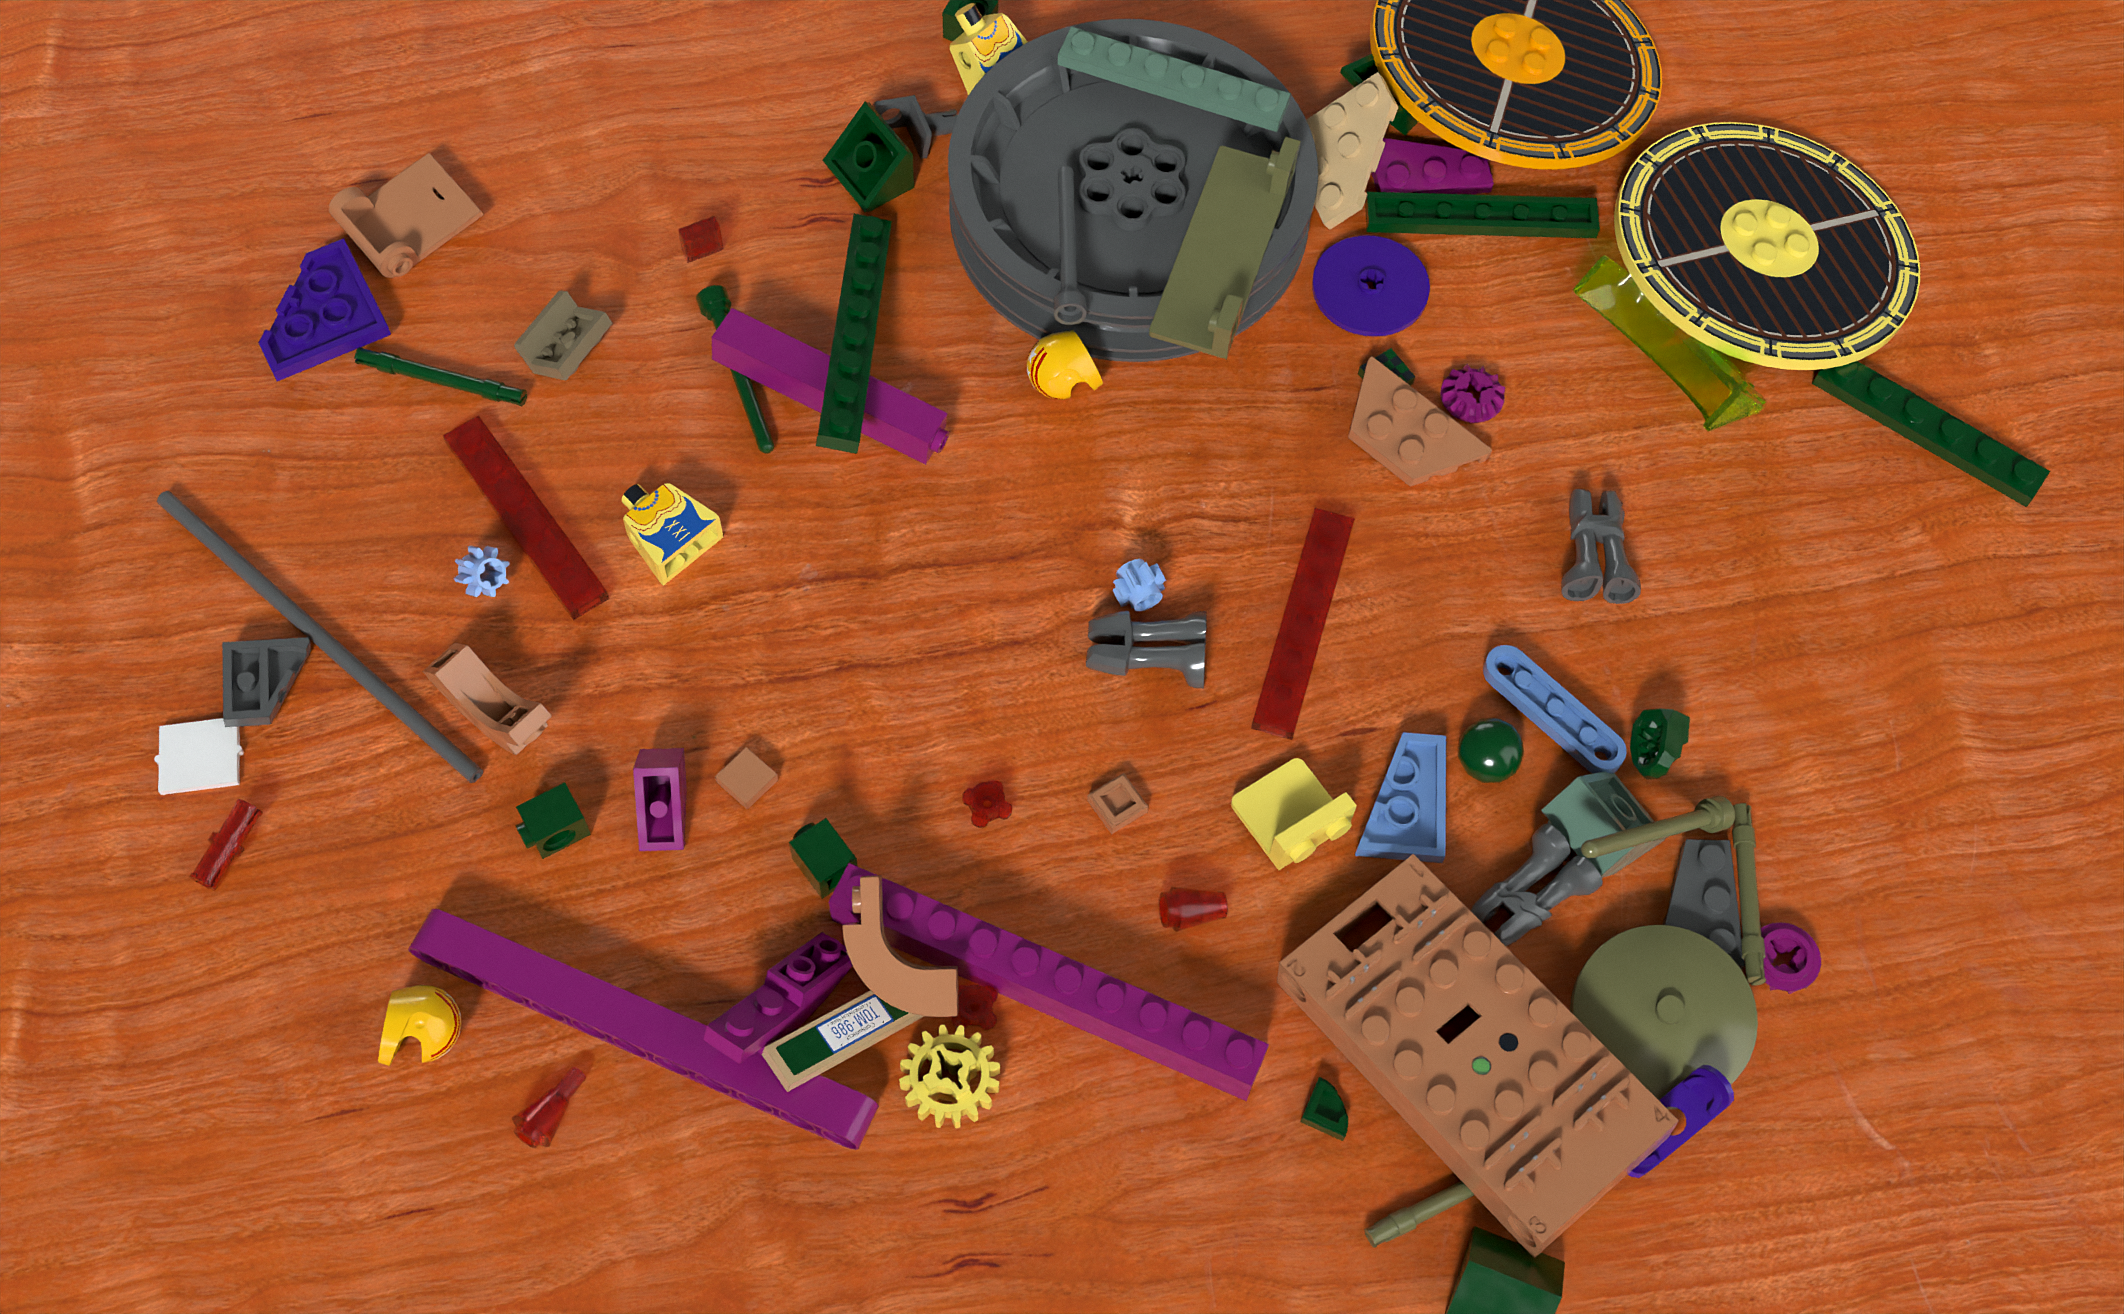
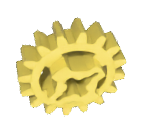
[899,1025,1000,1128]

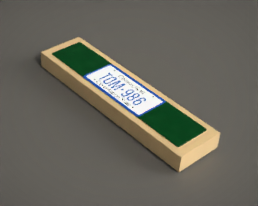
[762,990,924,1092]

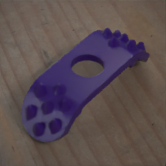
[1628,1065,1734,1178]

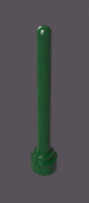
[696,285,774,454]

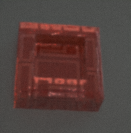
[678,216,724,263]

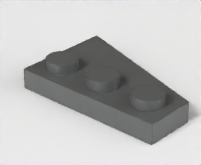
[1662,839,1745,970]

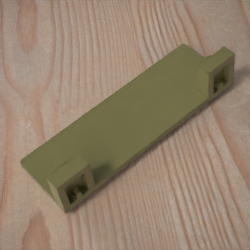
[1149,137,1301,359]

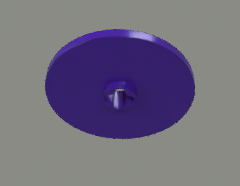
[1312,235,1430,336]

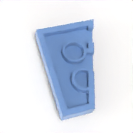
[1355,732,1446,863]

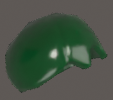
[1457,718,1524,783]

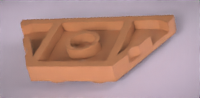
[1348,356,1492,487]

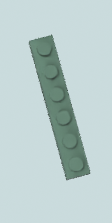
[1058,26,1291,132]

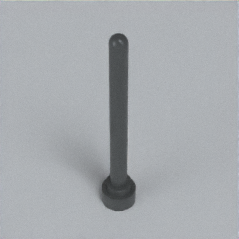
[1053,165,1087,325]

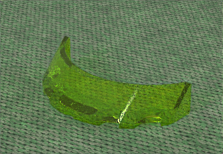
[1573,255,1766,432]

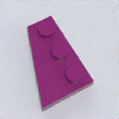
[1371,138,1494,195]

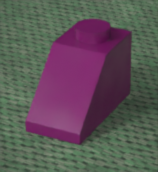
[633,748,687,851]

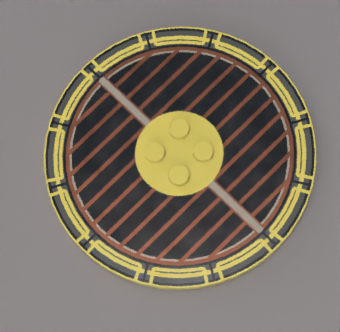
[1614,122,1920,370]

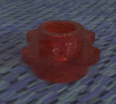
[962,780,1012,828]
[952,985,998,1030]

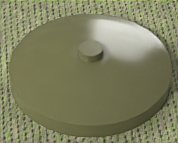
[1570,925,1758,1109]

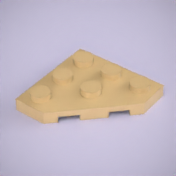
[1307,72,1398,229]

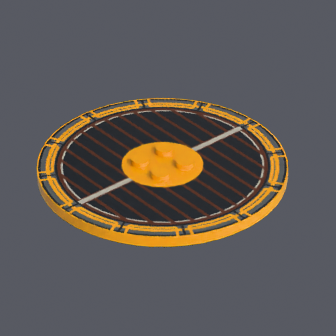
[1370,0,1662,169]

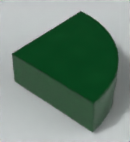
[1300,1077,1348,1141]

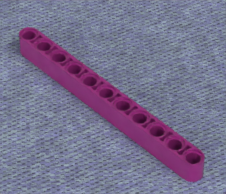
[408,909,879,1150]

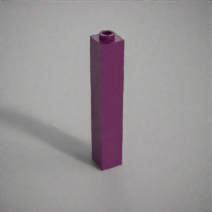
[711,308,950,465]

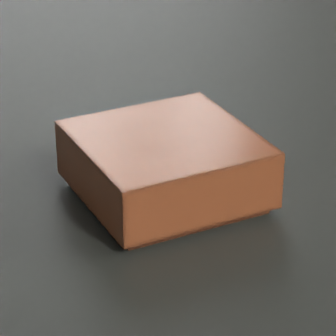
[715,747,778,809]
[1087,773,1148,835]

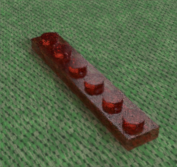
[443,415,609,621]
[1251,508,1355,740]

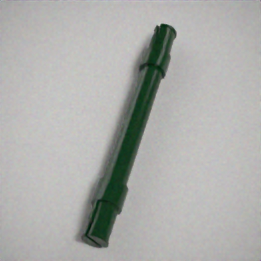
[354,347,527,406]

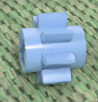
[454,546,510,597]
[1112,559,1166,611]

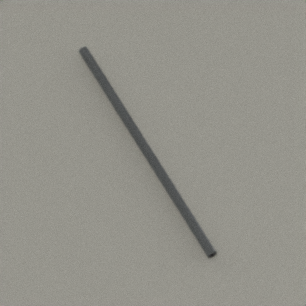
[157,491,483,783]

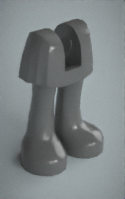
[1086,611,1207,688]

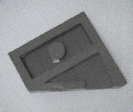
[222,637,311,727]

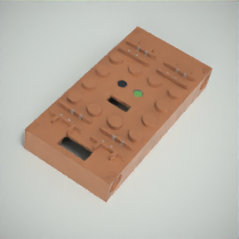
[1277,854,1679,1258]

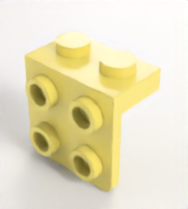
[1231,758,1357,870]

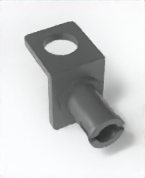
[873,95,958,159]

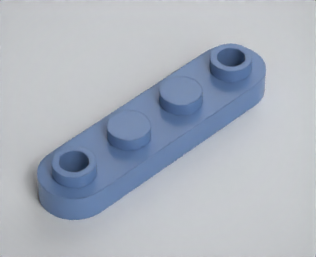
[1483,645,1627,774]

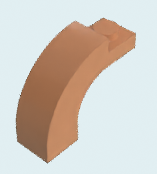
[422,643,552,755]
[843,875,959,1017]

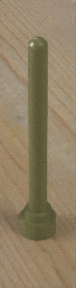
[1581,796,1735,858]

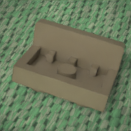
[514,290,613,381]

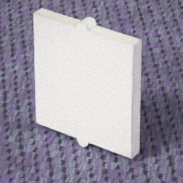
[154,718,244,795]

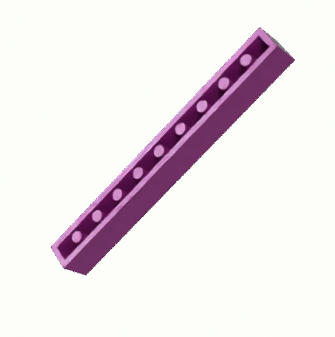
[829,863,1269,1101]

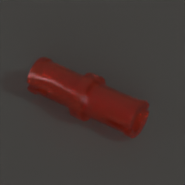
[189,799,263,891]

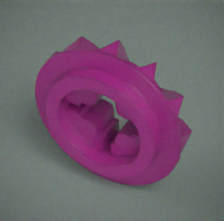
[1441,364,1505,423]
[1761,923,1821,994]

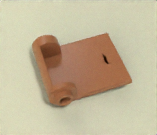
[329,153,483,278]

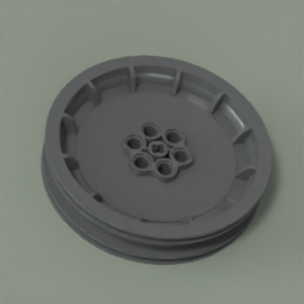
[948,19,1318,362]

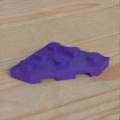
[258,238,391,381]

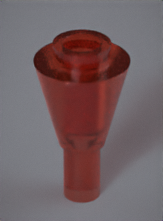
[512,1067,586,1148]

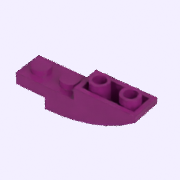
[703,932,853,1064]

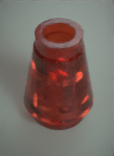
[1159,887,1228,932]

